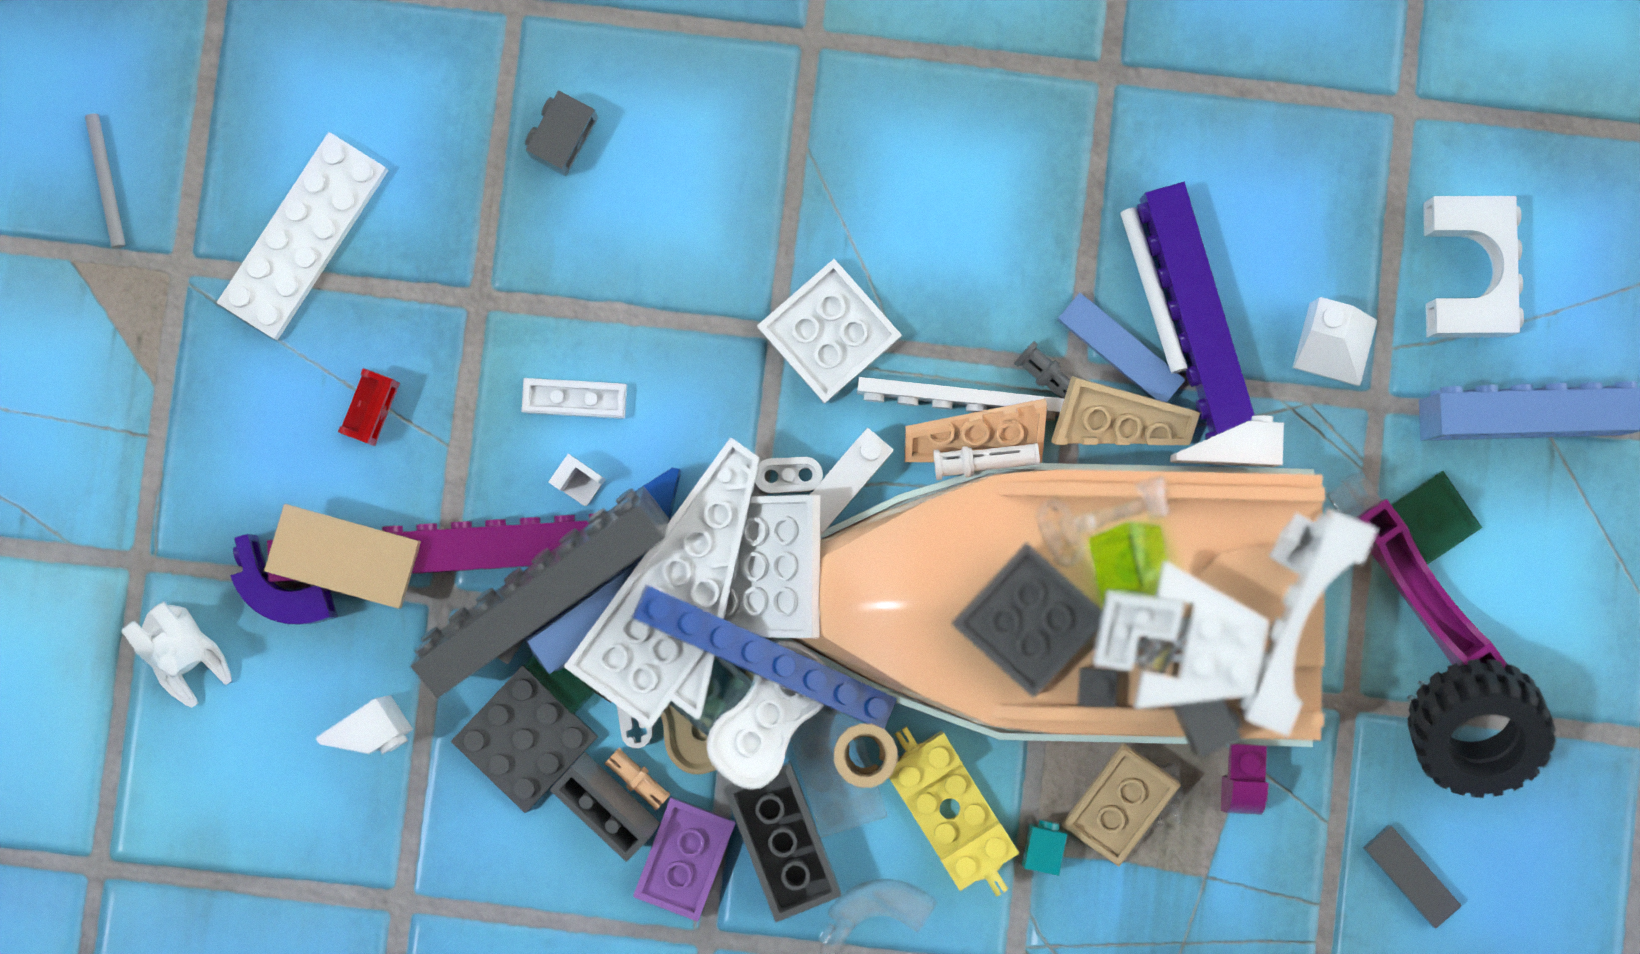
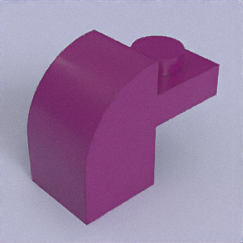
[1220,743,1269,815]

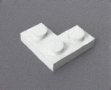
[1093,590,1184,671]

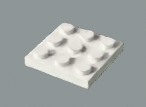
[757,259,902,404]

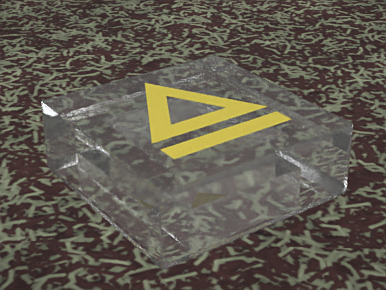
[1136,637,1178,675]

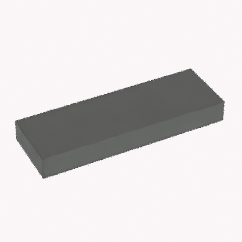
[1363,825,1462,929]

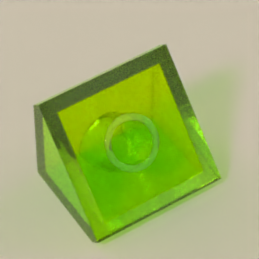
[1088,521,1169,609]

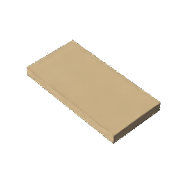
[264,504,421,609]

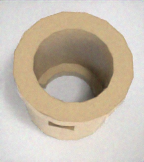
[834,723,897,788]

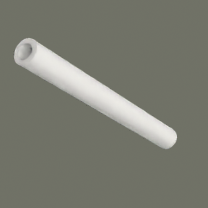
[1120,207,1188,374]

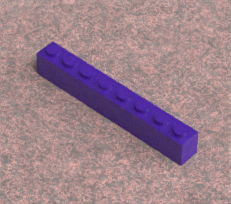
[1137,181,1255,440]

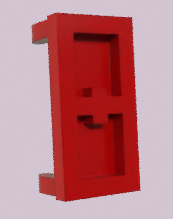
[338,368,400,446]

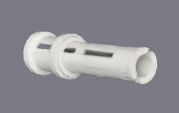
[933,443,1040,481]

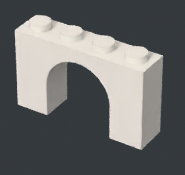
[1423,196,1524,337]

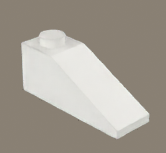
[1170,415,1284,467]
[810,428,894,535]

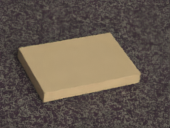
[1062,742,1181,867]

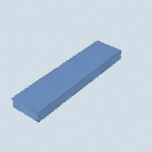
[1057,293,1185,402]

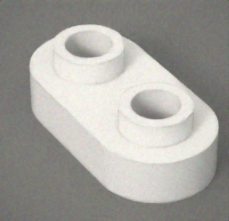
[755,457,823,494]

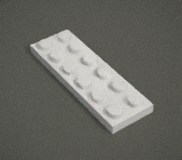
[217,132,389,341]

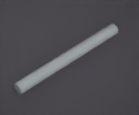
[85,114,126,248]

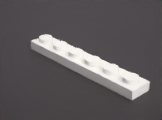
[857,377,1064,421]

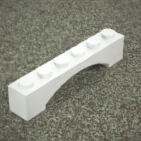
[1239,508,1377,736]

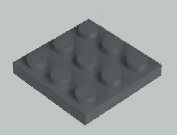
[951,541,1103,698]
[450,665,599,813]

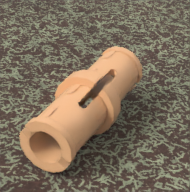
[604,747,671,811]

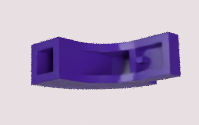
[230,534,338,625]

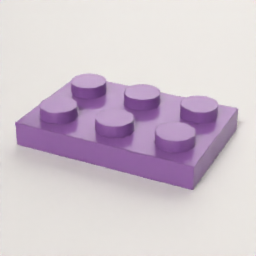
[633,797,736,922]

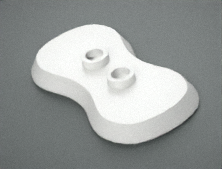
[707,640,826,789]

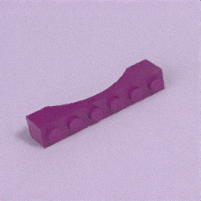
[1352,499,1507,667]

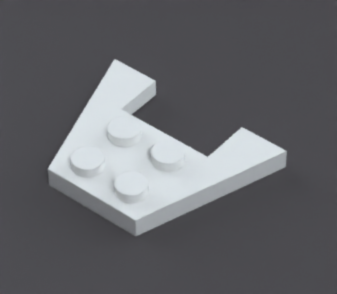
[1134,561,1269,709]

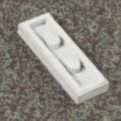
[521,378,627,419]

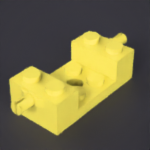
[889,726,1019,896]

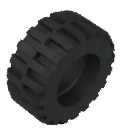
[1407,659,1556,798]

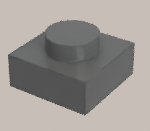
[1077,668,1117,708]

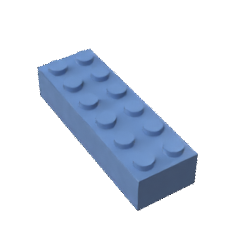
[1419,381,1640,441]

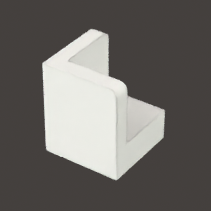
[549,454,606,506]
[1269,512,1315,575]

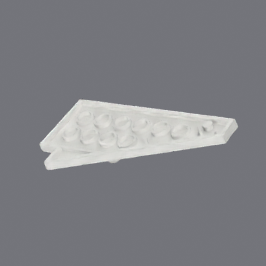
[564,438,760,729]

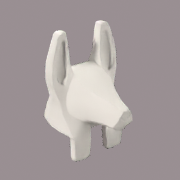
[121,602,232,708]

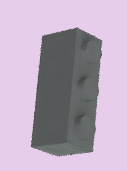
[550,752,660,862]

